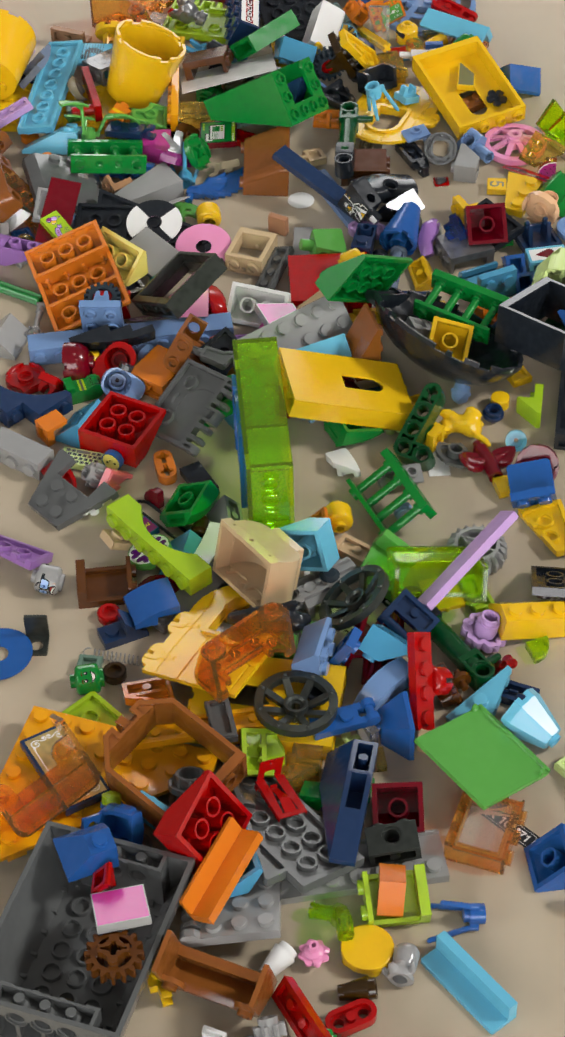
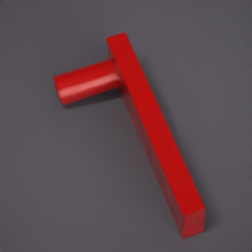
[71,66,103,122]
[271,976,332,1037]

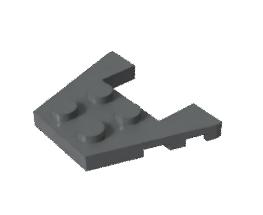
[28,449,119,531]

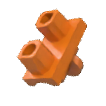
[313,109,340,129]

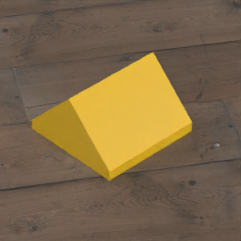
[427,316,474,362]

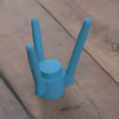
[170,142,199,189]

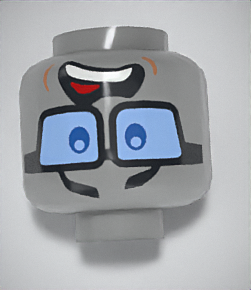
[30,563,66,596]

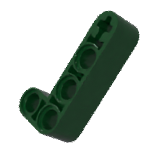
[393,382,446,471]

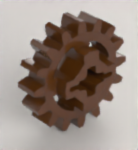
[84,929,145,985]

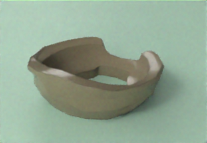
[67,75,88,101]

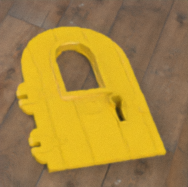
[356,82,440,145]
[142,586,286,698]

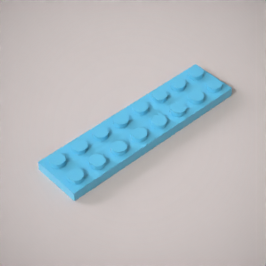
[17,40,84,135]

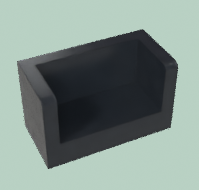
[356,62,397,95]

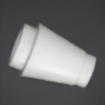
[258,940,297,977]

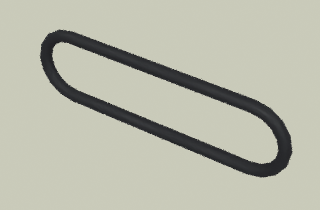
[136,500,187,539]

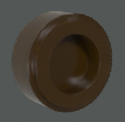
[103,662,127,685]

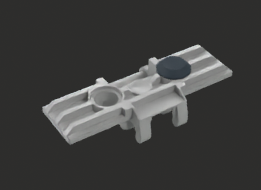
[291,556,359,619]

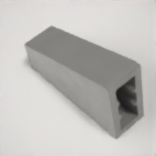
[114,162,184,204]

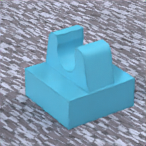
[394,83,420,105]

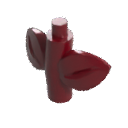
[459,440,516,483]

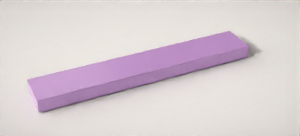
[418,511,519,610]

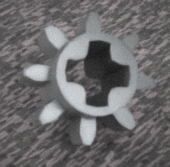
[81,462,105,489]
[252,1015,288,1037]

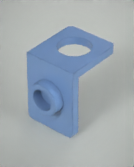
[401,124,431,143]

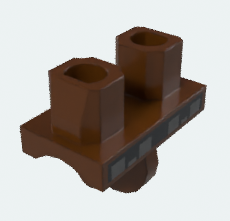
[437,662,472,708]

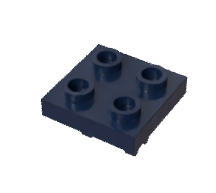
[514,217,563,254]

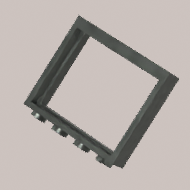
[131,251,228,319]

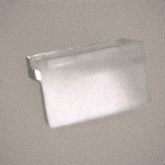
[368,5,390,42]

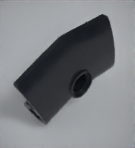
[350,173,418,204]

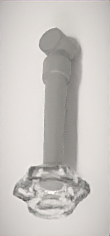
[24,302,46,337]

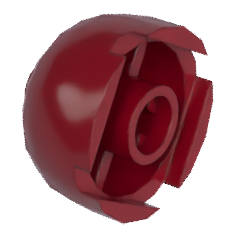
[62,342,95,381]

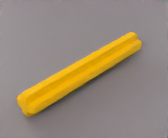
[357,26,391,53]

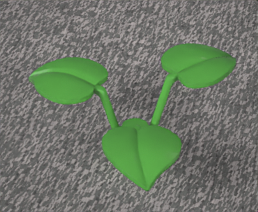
[58,100,140,139]

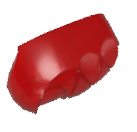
[208,285,228,315]

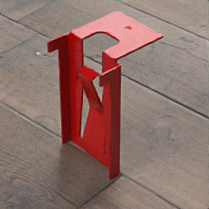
[254,756,308,822]

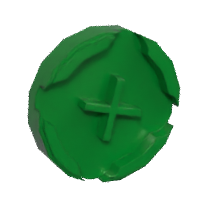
[184,133,211,171]

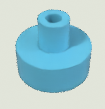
[505,429,527,452]

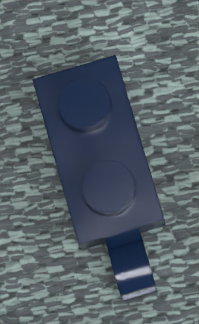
[105,120,157,140]

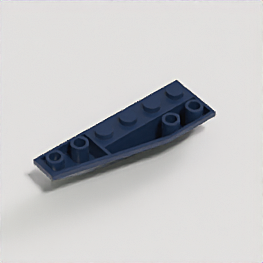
[319,739,379,867]

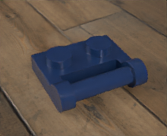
[376,588,440,640]

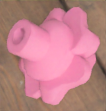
[298,939,330,968]

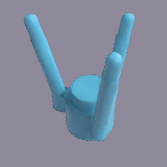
[364,81,400,121]

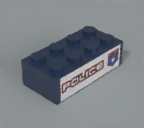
[224,0,260,48]

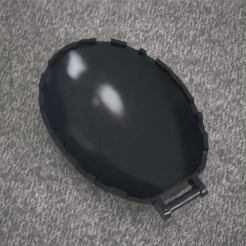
[365,287,524,385]

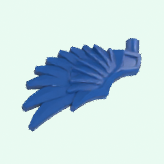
[185,166,244,204]

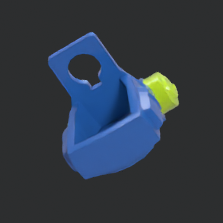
[81,790,144,845]

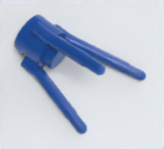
[427,900,486,943]

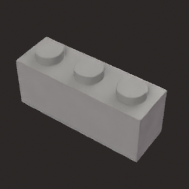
[0,426,55,481]

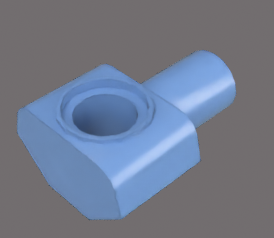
[457,128,494,163]

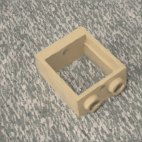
[225,227,278,277]

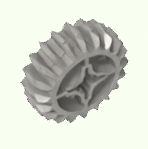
[446,524,508,577]

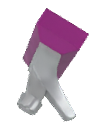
[159,130,192,168]

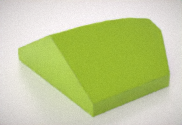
[239,728,285,777]

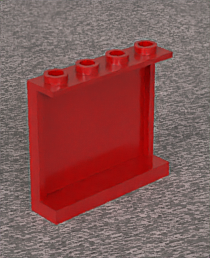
[288,252,372,313]

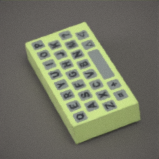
[63,446,103,470]

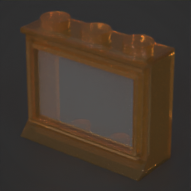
[444,791,528,875]

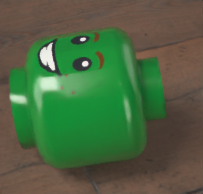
[69,663,105,696]

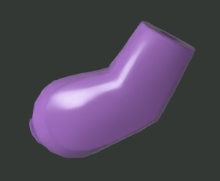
[417,218,440,258]

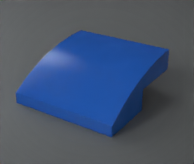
[123,577,180,630]

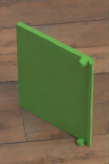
[414,704,551,810]

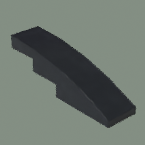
[69,324,155,351]

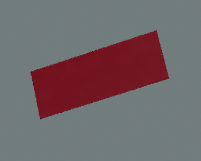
[35,177,82,243]

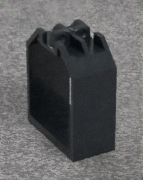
[494,277,565,371]

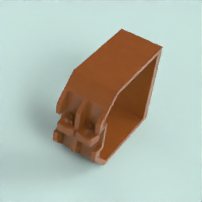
[103,698,248,828]

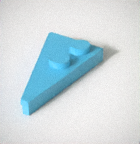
[446,665,512,722]

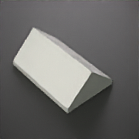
[302,0,345,49]
[227,281,291,328]

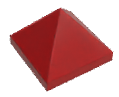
[91,862,116,894]

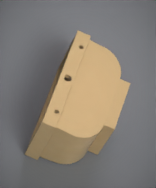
[212,518,304,607]

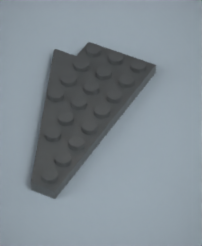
[220,744,365,894]

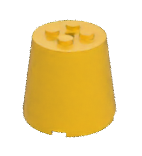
[0,9,36,100]
[106,19,186,109]

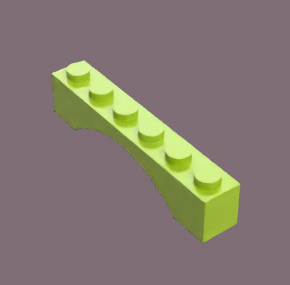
[106,494,213,596]

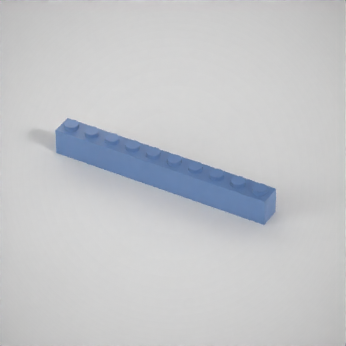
[27,312,234,365]

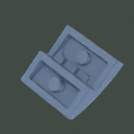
[18,44,51,90]

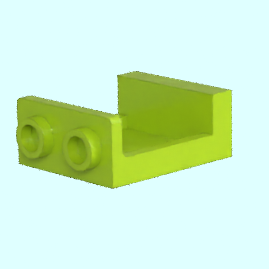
[357,864,432,928]

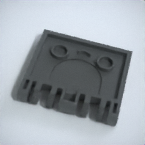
[154,358,245,458]

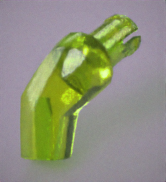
[308,902,355,941]

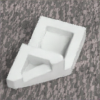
[325,448,361,478]

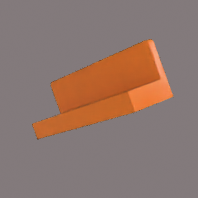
[179,817,263,925]

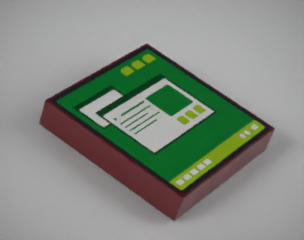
[200,121,237,149]

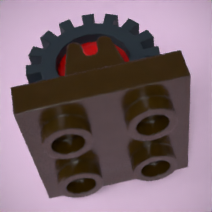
[313,31,357,81]

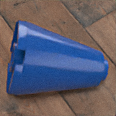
[379,202,421,256]

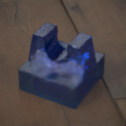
[443,213,467,241]

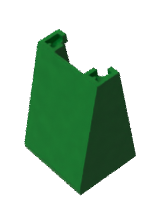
[203,57,329,127]

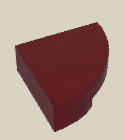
[144,487,164,509]

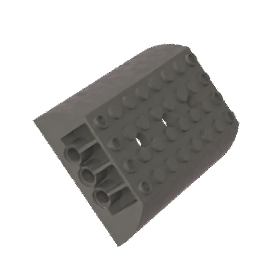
[0,821,195,1037]

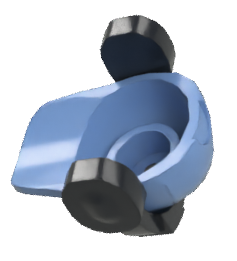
[101,361,145,400]

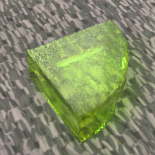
[525,636,549,664]

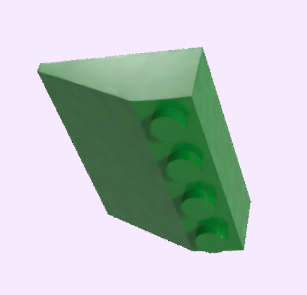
[315,254,413,303]

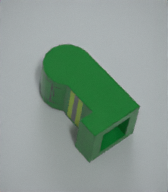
[62,374,104,405]

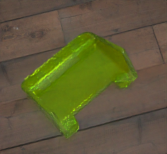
[386,546,489,606]

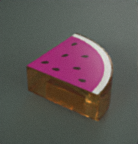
[537,158,557,177]

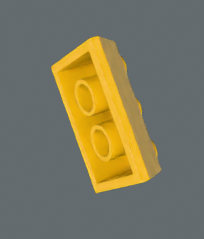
[488,600,565,641]

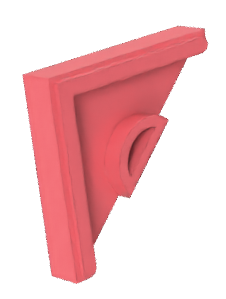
[97,467,133,491]

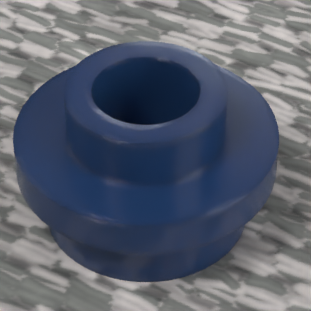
[483,403,504,422]

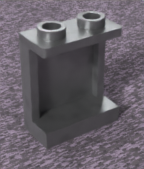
[433,229,495,274]

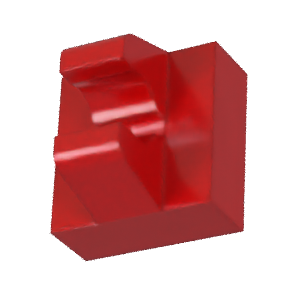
[38,371,64,394]

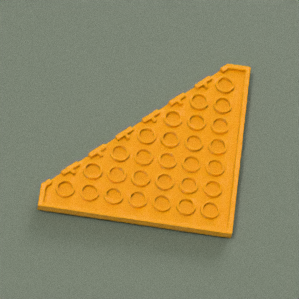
[0,706,219,862]

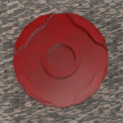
[5,362,45,394]

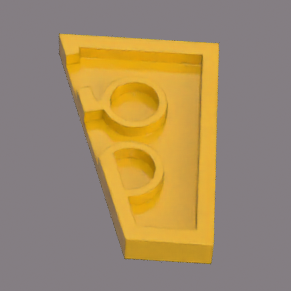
[517,498,565,557]

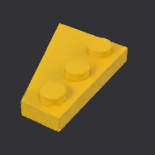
[338,28,379,69]
[505,171,543,218]

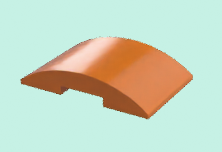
[24,219,131,332]

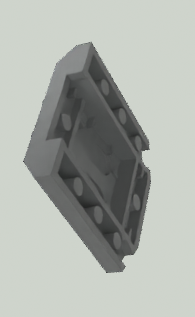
[22,153,102,213]

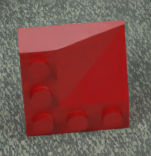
[78,391,166,468]
[153,770,252,875]

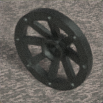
[319,565,389,631]
[254,670,338,737]

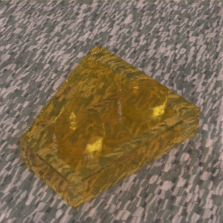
[518,131,565,168]

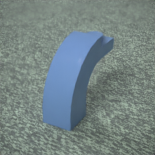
[353,657,409,717]

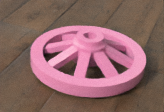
[485,123,546,166]

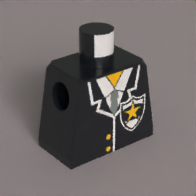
[337,176,383,225]

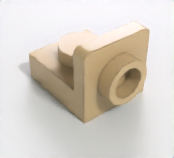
[100,529,133,551]

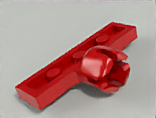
[407,632,454,731]

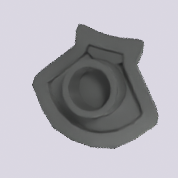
[436,442,471,469]

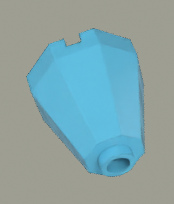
[500,688,561,749]

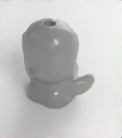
[381,942,420,987]

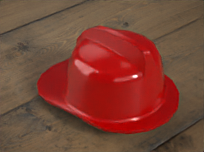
[92,341,137,379]

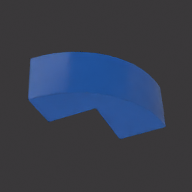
[501,253,534,294]

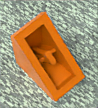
[376,863,406,918]

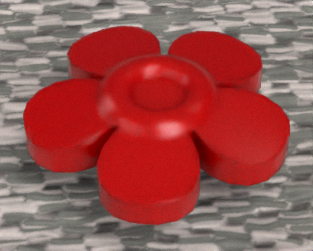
[494,654,518,675]

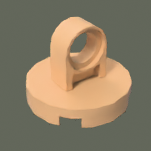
[522,190,560,225]

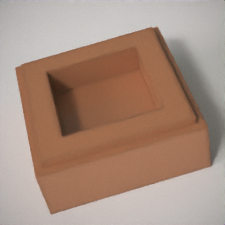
[268,212,289,236]

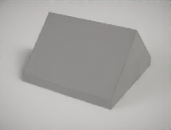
[0,313,31,361]

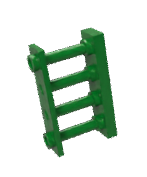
[67,139,147,174]
[413,269,510,344]
[346,447,437,535]

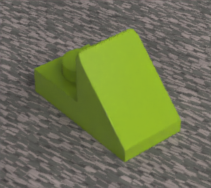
[516,383,544,428]

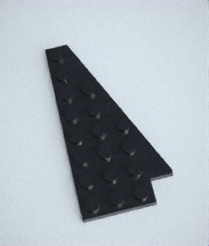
[75,189,211,253]

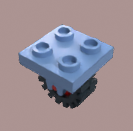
[78,282,124,332]

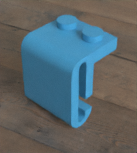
[458,261,517,297]

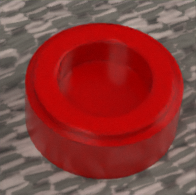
[97,603,120,626]

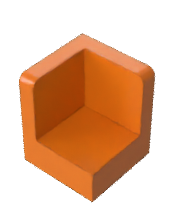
[35,409,67,447]

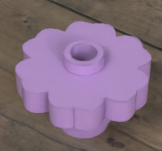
[460,610,507,653]

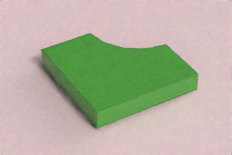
[130,102,167,130]

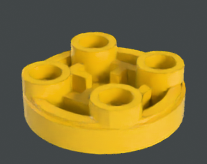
[341,924,394,977]

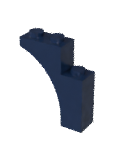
[0,386,73,428]

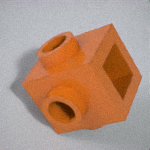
[342,0,369,27]

